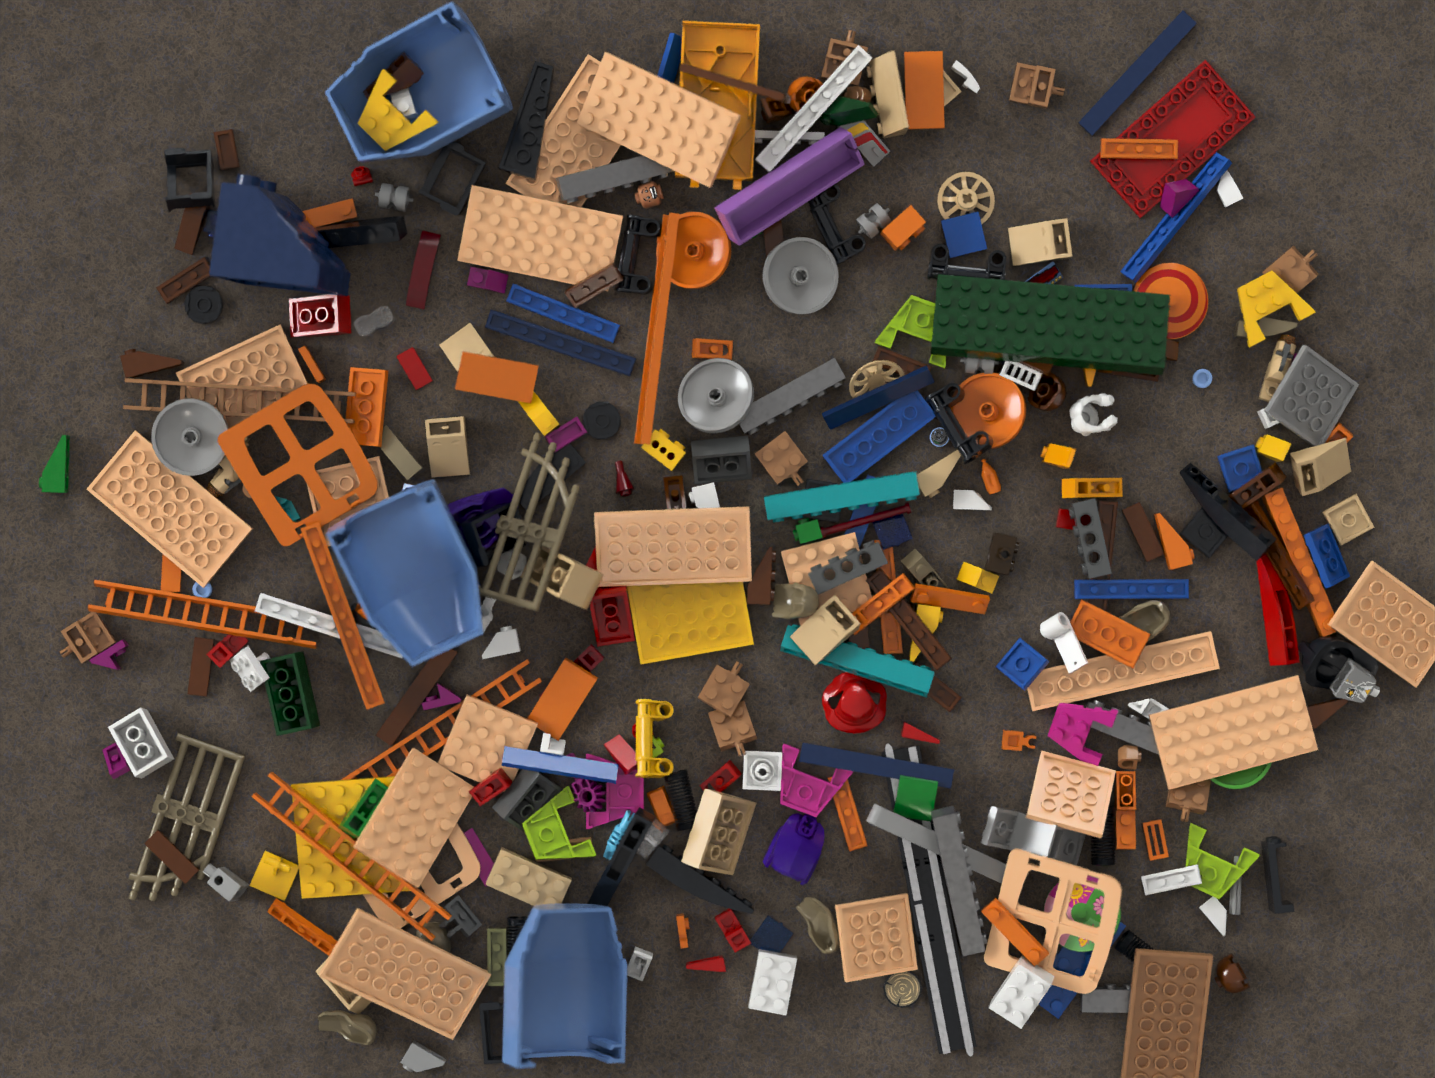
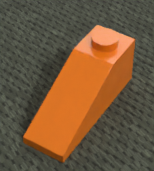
[1154,513,1195,570]

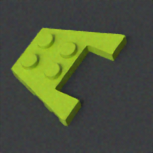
[874,295,946,369]
[522,786,596,860]
[1185,823,1260,899]

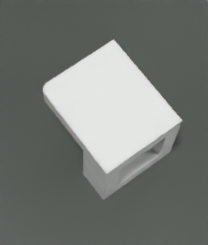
[1257,408,1280,429]
[497,548,527,580]
[540,733,566,756]

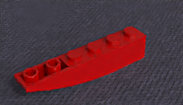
[1256,554,1300,666]

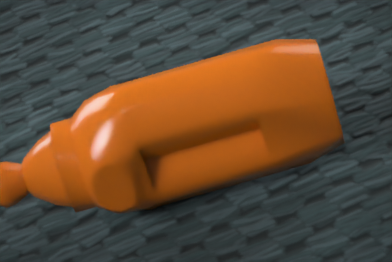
[981,459,1001,495]

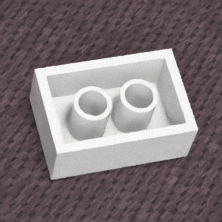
[108,707,174,779]
[748,949,797,1015]
[989,956,1054,1029]

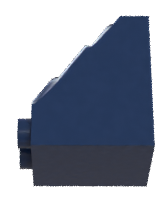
[209,174,350,296]

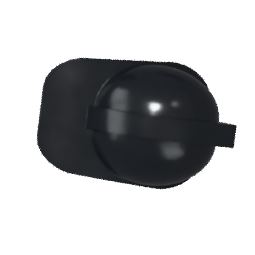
[1298,636,1378,690]

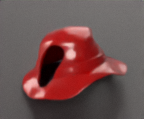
[822,672,887,734]

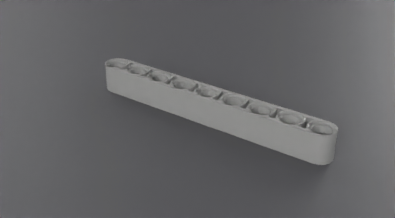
[866,803,1007,884]

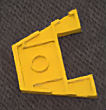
[357,69,439,151]
[1237,271,1316,348]

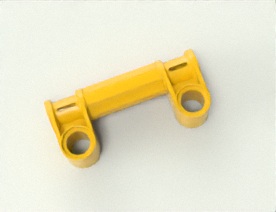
[635,699,674,778]

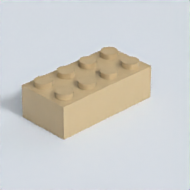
[485,847,572,906]

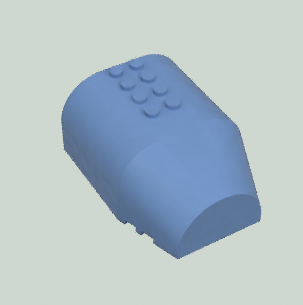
[325,1,513,162]
[326,479,483,666]
[502,903,627,1068]

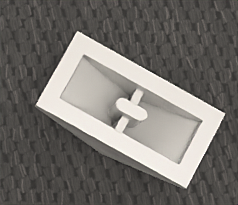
[627,947,653,981]

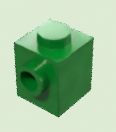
[792,518,823,544]

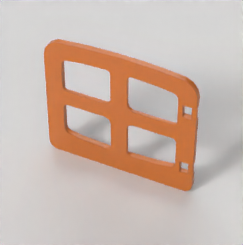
[218,383,378,546]

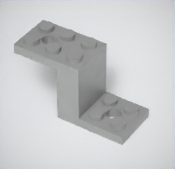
[981,806,1086,866]

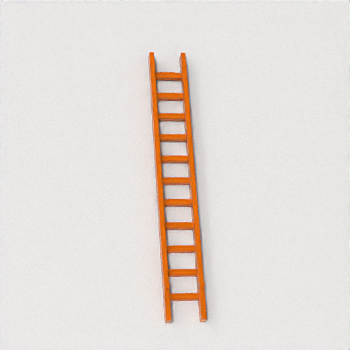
[634,212,679,445]
[88,580,317,649]
[252,772,452,941]

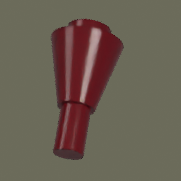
[615,461,635,497]

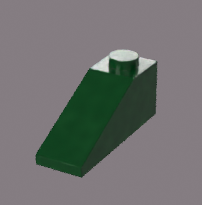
[820,96,879,126]

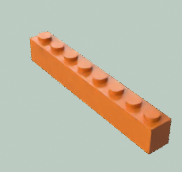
[1262,487,1337,637]

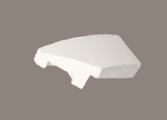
[951,60,980,93]
[1216,170,1243,207]
[953,490,992,510]
[1128,699,1168,719]
[1199,896,1227,937]

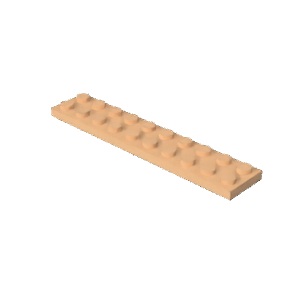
[1027,631,1220,711]

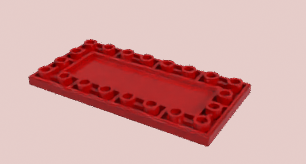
[1090,60,1256,218]

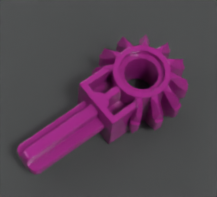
[566,753,606,813]

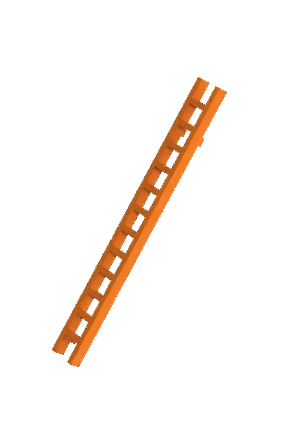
[341,659,542,780]

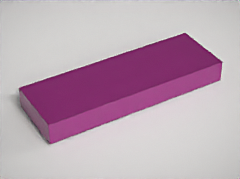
[464,828,494,887]

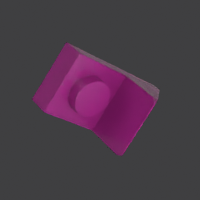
[467,267,509,294]
[89,639,129,670]
[422,683,462,710]
[103,742,130,779]

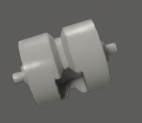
[375,183,413,212]
[856,203,892,239]
[960,357,999,374]

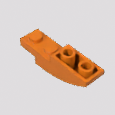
[1114,771,1136,850]

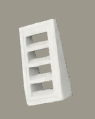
[999,361,1043,391]

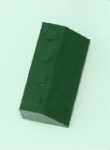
[260,651,320,736]

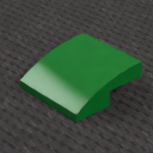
[893,775,938,822]

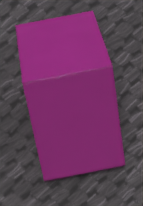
[1160,179,1199,218]

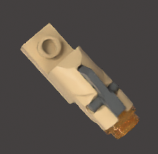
[1259,334,1296,402]
[206,437,250,498]

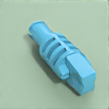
[603,810,635,860]

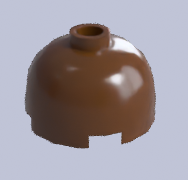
[1028,372,1067,411]
[1214,953,1250,993]

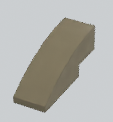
[1234,317,1298,338]
[380,425,423,481]

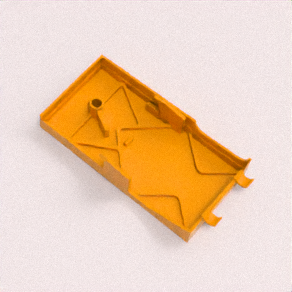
[675,21,760,190]

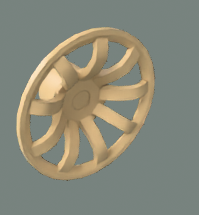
[937,172,995,224]
[849,360,905,399]

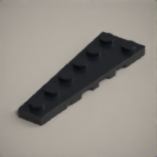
[499,61,554,180]

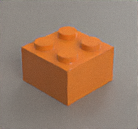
[880,205,926,251]

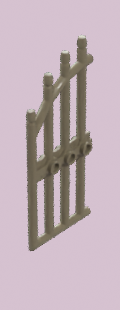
[479,432,580,611]
[129,733,245,901]

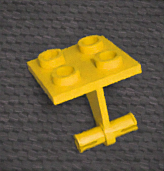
[249,850,299,901]

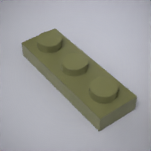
[487,928,507,986]

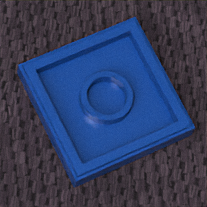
[941,211,987,258]
[1217,444,1262,492]
[995,638,1049,691]

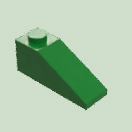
[39,435,70,493]
[338,778,388,838]

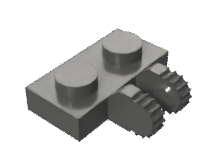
[439,895,482,938]

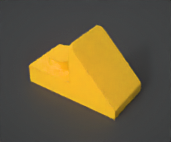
[957,562,999,594]

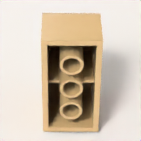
[520,546,603,610]

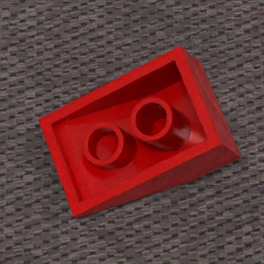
[289,294,351,338]
[590,586,635,647]

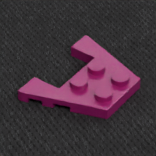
[1048,703,1118,766]
[780,743,853,817]
[586,754,644,829]

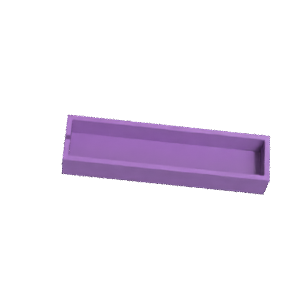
[715,127,865,246]

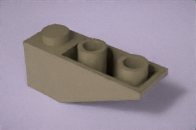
[901,549,950,589]

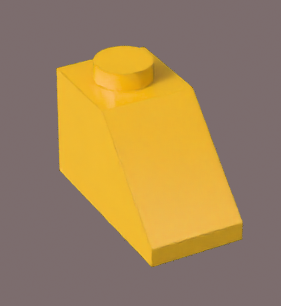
[1255,434,1291,462]

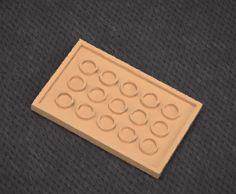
[176,324,308,428]
[1328,561,1435,688]
[353,748,474,888]

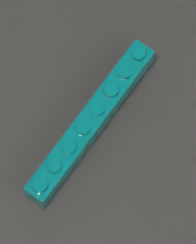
[764,471,921,523]
[780,624,935,698]

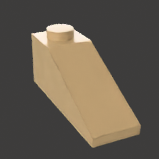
[917,450,961,498]

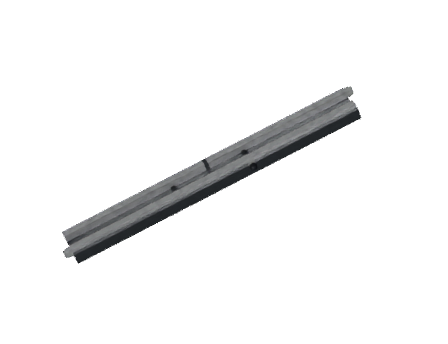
[881,743,977,1057]

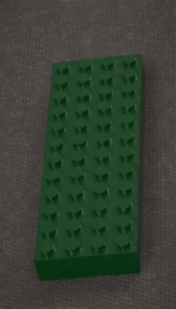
[931,274,1170,375]

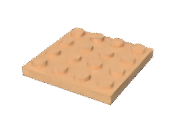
[307,456,389,546]
[781,532,872,626]
[438,694,538,792]
[1026,751,1116,838]
[835,893,918,982]

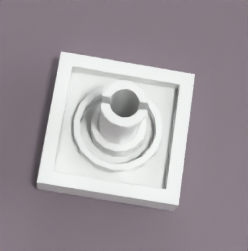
[229,646,270,692]
[742,750,782,791]

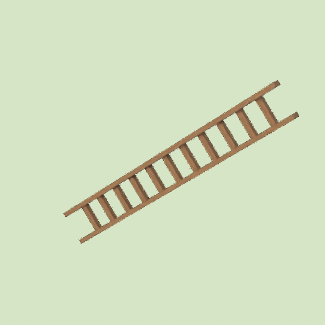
[123,378,356,423]

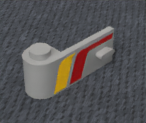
[836,120,890,167]

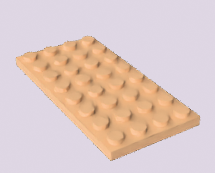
[577,52,741,188]
[505,54,622,207]
[457,185,623,291]
[87,430,253,588]
[594,507,752,587]
[1148,675,1318,790]
[319,908,491,1040]

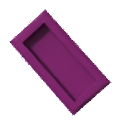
[544,417,587,453]

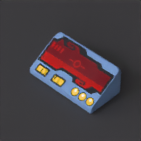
[1025,262,1063,284]

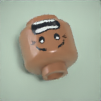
[634,181,664,209]

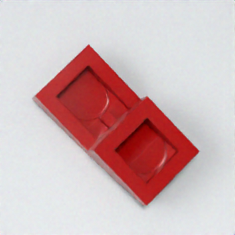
[206,627,249,668]
[714,908,751,953]

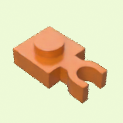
[1001,730,1036,751]
[676,914,690,948]

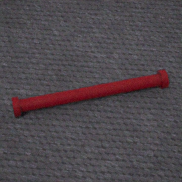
[820,502,911,538]

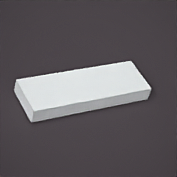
[1141,865,1202,895]

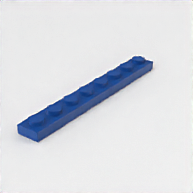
[1120,152,1232,283]

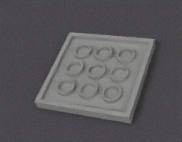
[1264,345,1359,447]

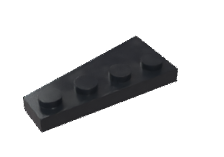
[519,444,586,511]

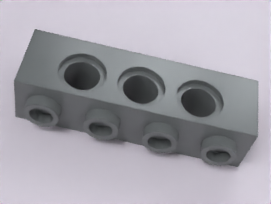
[1068,498,1112,579]
[808,540,888,595]

